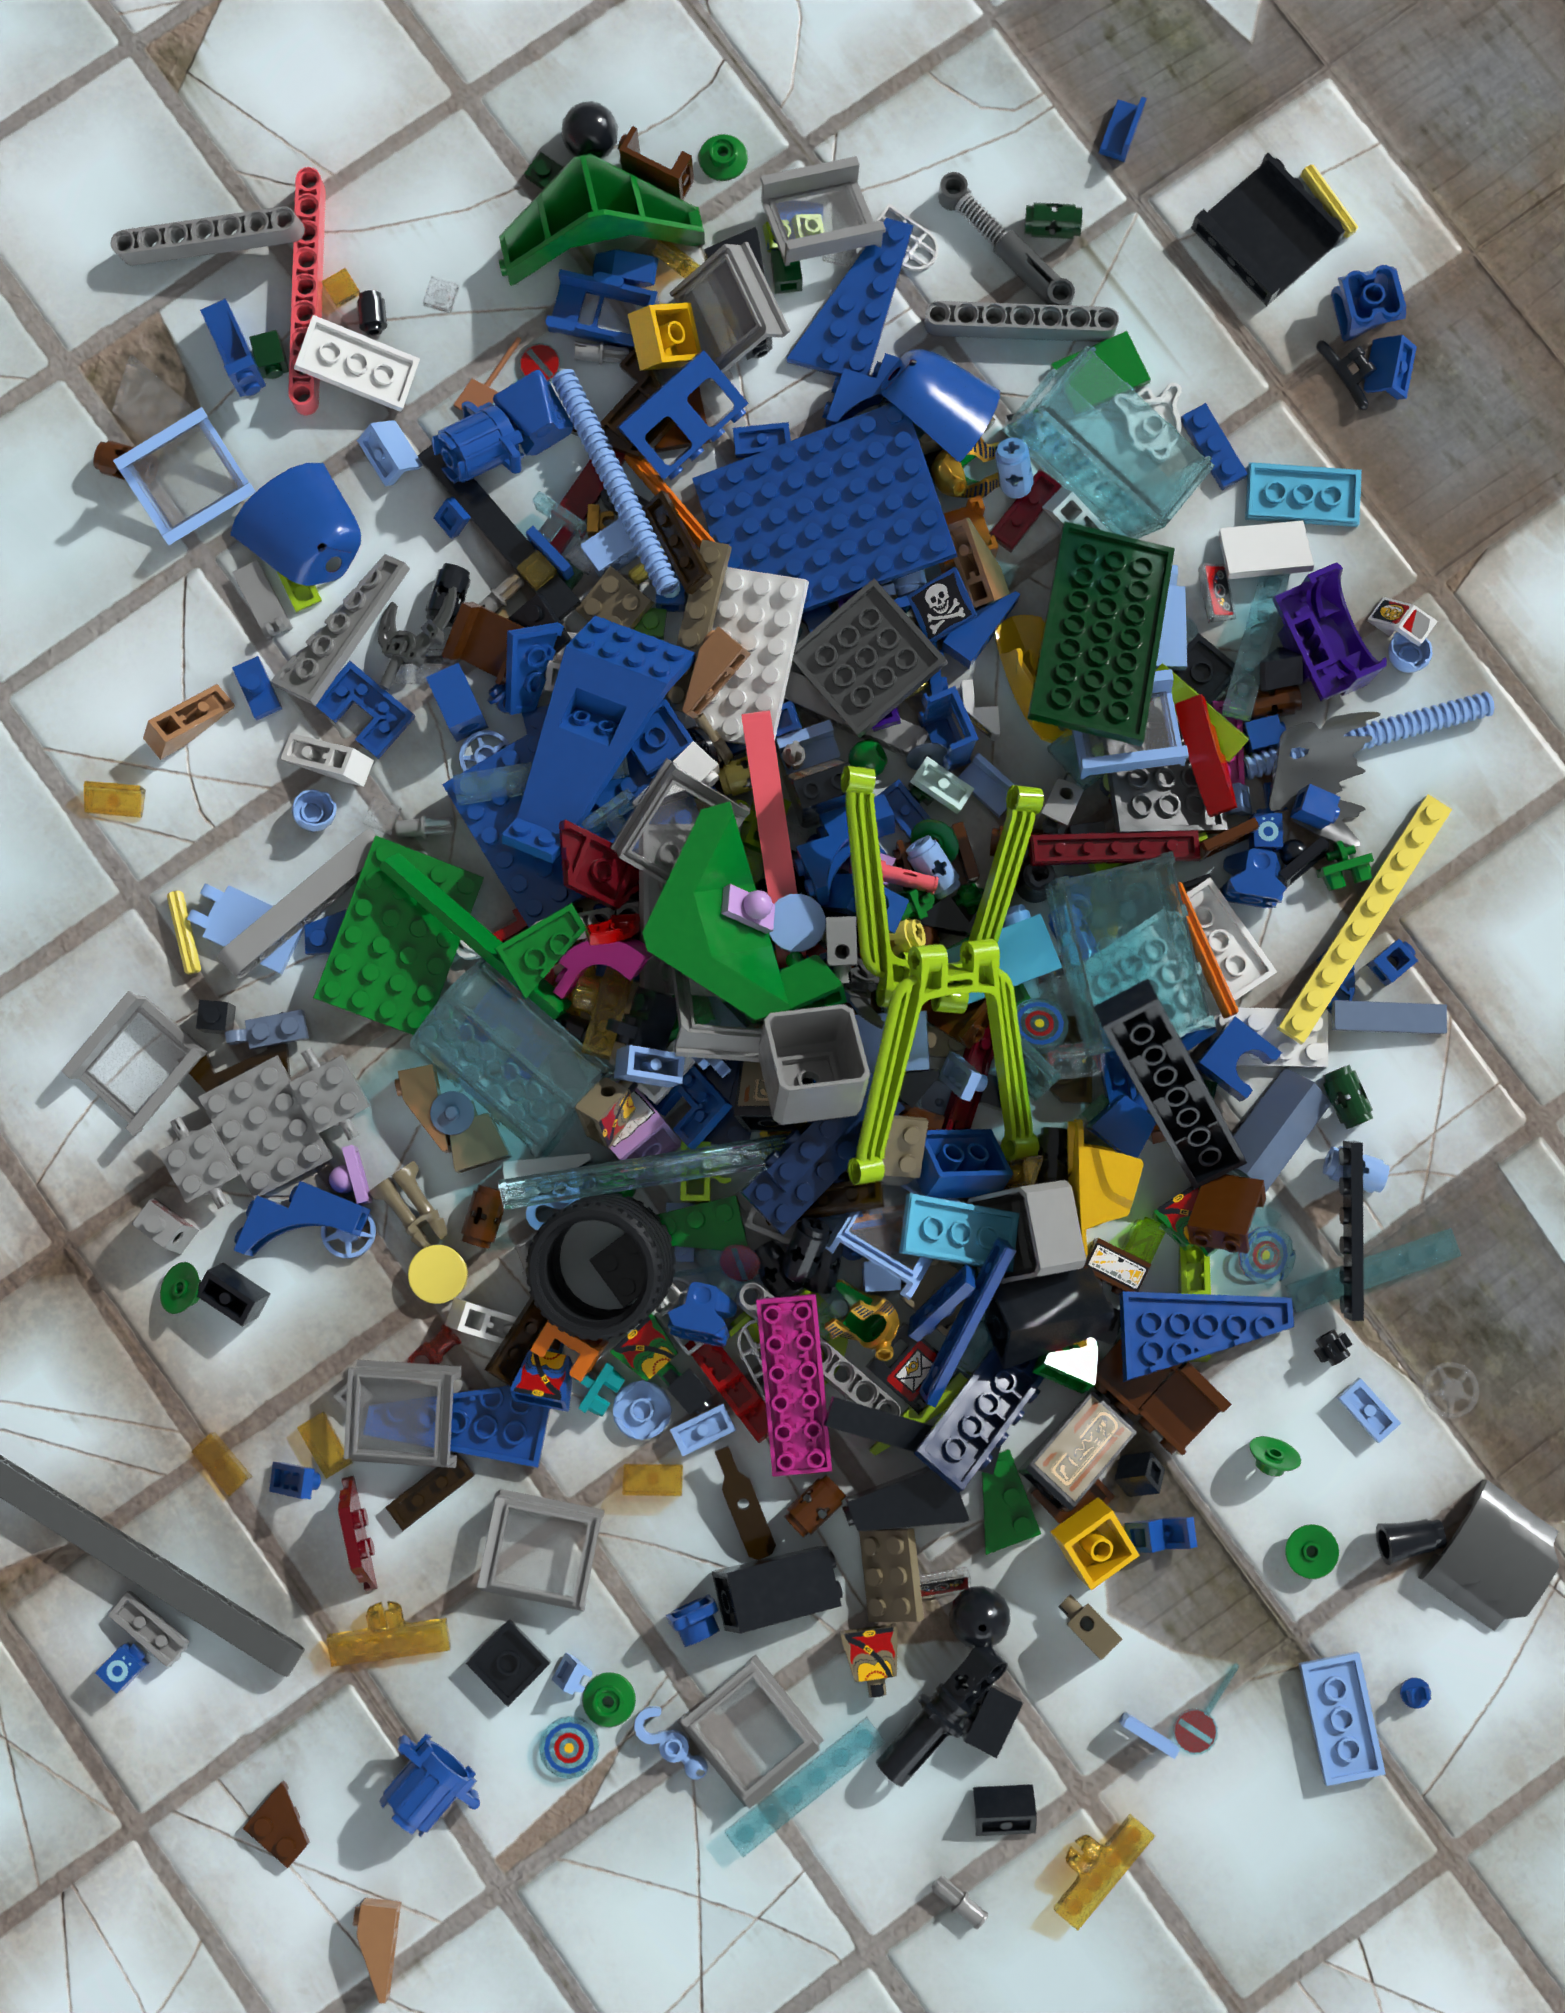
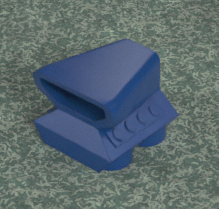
[1331,265,1406,341]
[493,370,574,456]
[1219,848,1287,908]
[667,1282,737,1347]

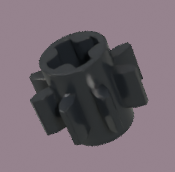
[1314,1329,1353,1366]

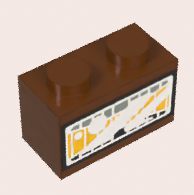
[1081,1238,1152,1296]

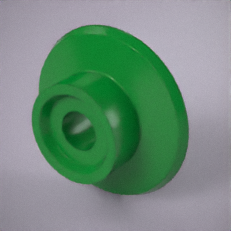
[698,134,748,181]
[910,819,959,864]
[160,1262,201,1314]
[1250,1436,1301,1477]
[1285,1524,1339,1579]
[582,1672,636,1727]

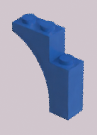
[200,298,266,397]
[822,353,916,428]
[794,794,895,906]
[234,1181,371,1256]

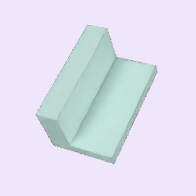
[910,756,974,814]

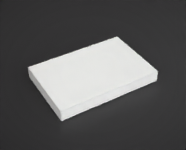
[1218,521,1314,579]

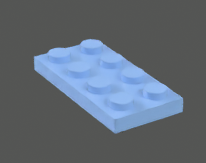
[1299,1652,1386,1786]

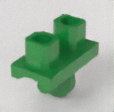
[1315,841,1374,891]
[897,889,935,921]

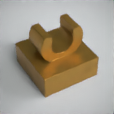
[587,504,615,539]

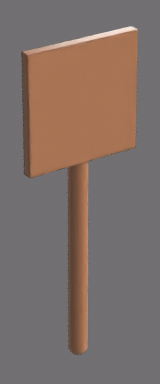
[454,337,521,410]

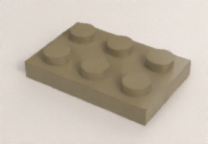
[859,1528,924,1622]

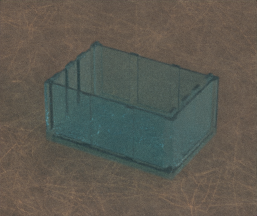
[1001,346,1215,539]
[1045,851,1216,1057]

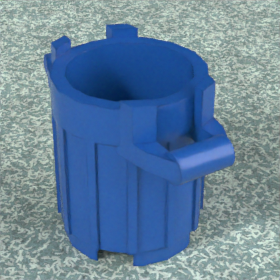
[432,401,524,483]
[379,1734,480,1837]

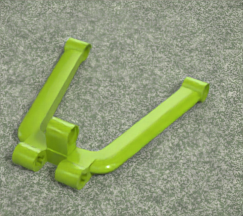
[841,766,1044,1014]
[848,939,1039,1185]

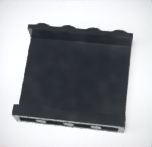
[1191,152,1345,306]

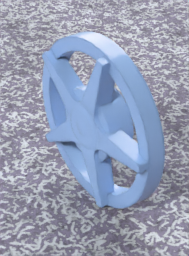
[459,730,510,771]
[321,1213,376,1259]

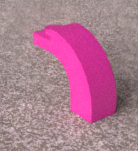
[553,937,652,999]

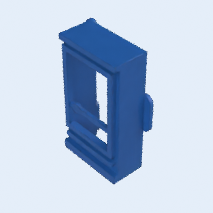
[545,269,659,350]
[918,686,979,772]

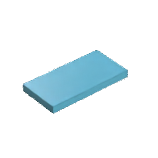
[1245,462,1362,527]
[947,913,1062,1005]
[899,1193,1019,1272]

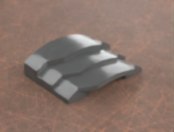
[1418,1479,1559,1631]

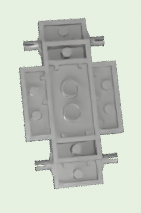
[158,1047,370,1209]

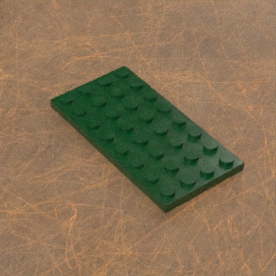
[1027,521,1175,747]

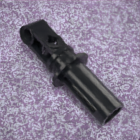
[876,1646,1008,1787]

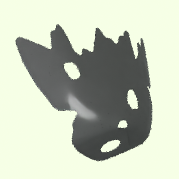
[1269,712,1381,846]

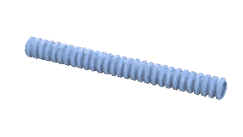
[551,369,680,595]
[1243,691,1494,780]

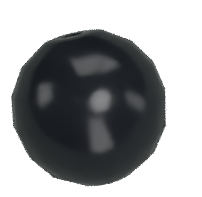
[562,101,618,159]
[949,1586,1011,1648]

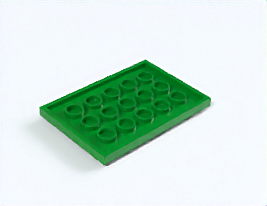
[313,835,484,1039]

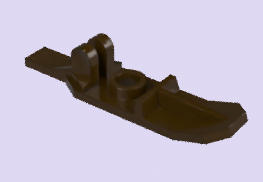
[714,1446,776,1560]

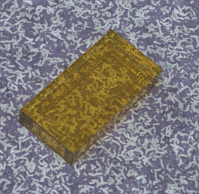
[297,1412,353,1479]

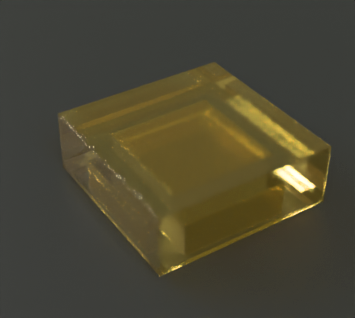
[321,268,360,308]
[516,549,558,591]

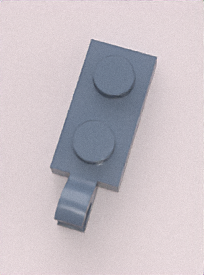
[225,1009,309,1050]

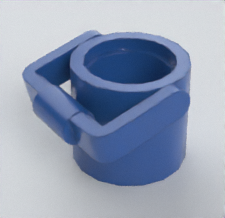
[666,1594,720,1647]

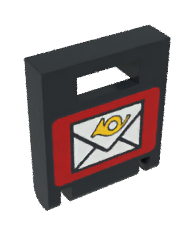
[865,1322,957,1413]

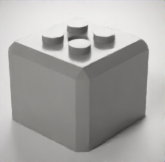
[758,1004,870,1125]
[967,1180,1086,1283]

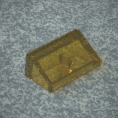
[84,781,146,818]
[1003,1155,1043,1190]
[191,1432,253,1497]
[622,1464,683,1496]

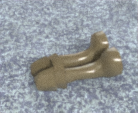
[368,1161,448,1249]

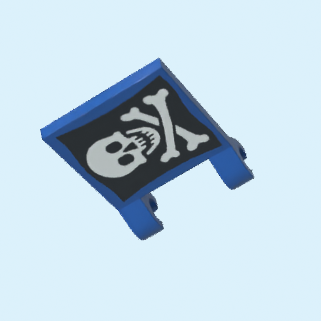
[894,567,978,643]

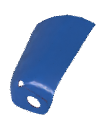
[881,349,1000,462]
[230,463,361,586]

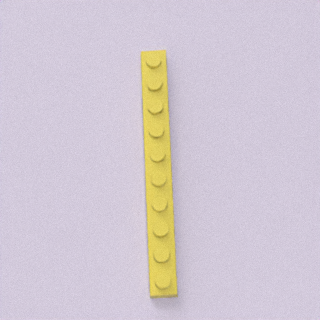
[1277,794,1452,1045]

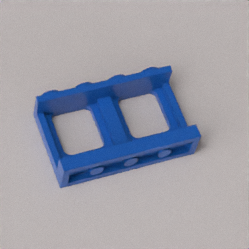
[616,350,749,480]

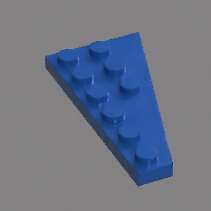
[786,218,913,377]
[1119,1291,1294,1382]
[363,1386,550,1468]

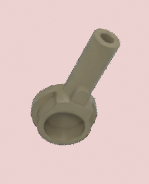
[694,713,734,765]

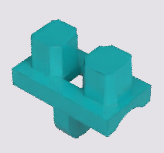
[574,1361,625,1417]

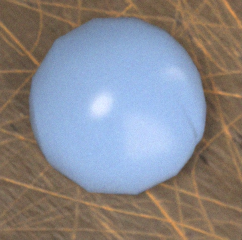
[1388,632,1433,673]
[291,789,337,832]

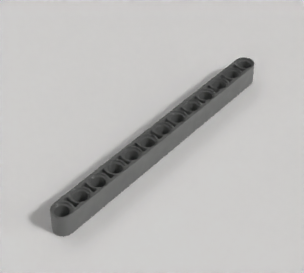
[0,1455,305,1677]

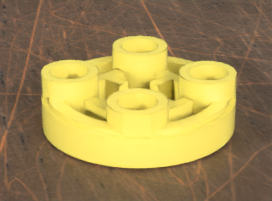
[408,1245,468,1304]

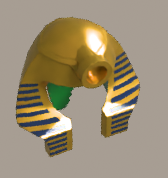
[930,437,1000,498]
[825,1279,900,1361]

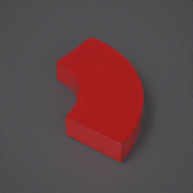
[586,914,640,945]

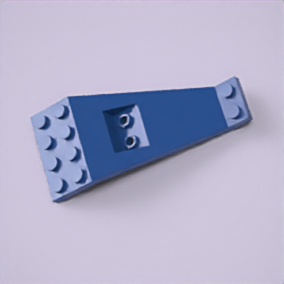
[501,616,695,863]

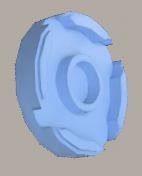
[769,894,826,953]
[613,1380,672,1440]

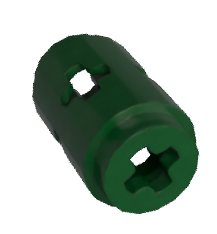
[1024,202,1082,239]
[1322,1064,1373,1129]

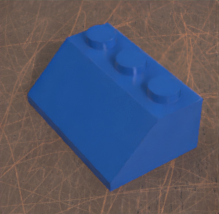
[915,1129,1014,1199]

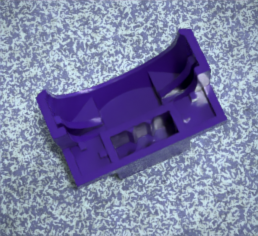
[1272,562,1387,702]

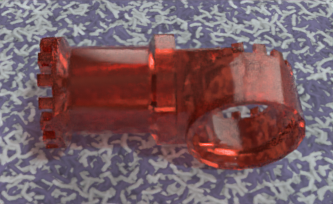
[407,1324,462,1364]

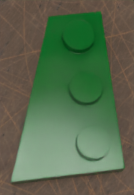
[494,903,586,999]
[656,1195,749,1252]
[981,1449,1041,1555]

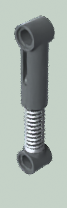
[938,172,1075,306]

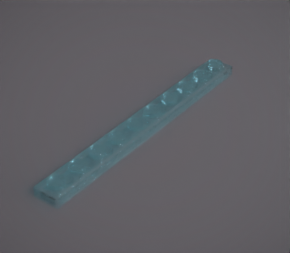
[499,1133,789,1210]

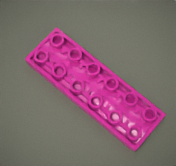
[756,1294,832,1476]

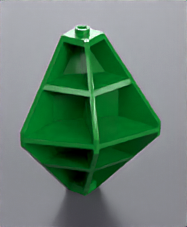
[499,154,705,286]
[642,801,791,1023]

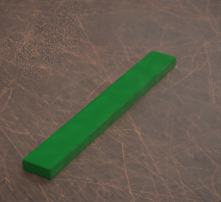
[379,852,573,1020]

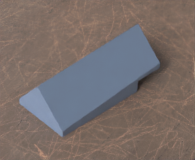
[1233,1068,1331,1193]

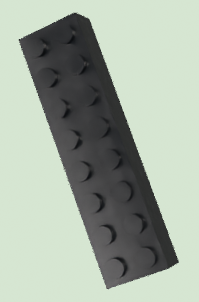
[1093,978,1247,1190]

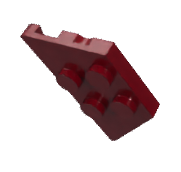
[559,819,639,910]
[338,1475,378,1592]

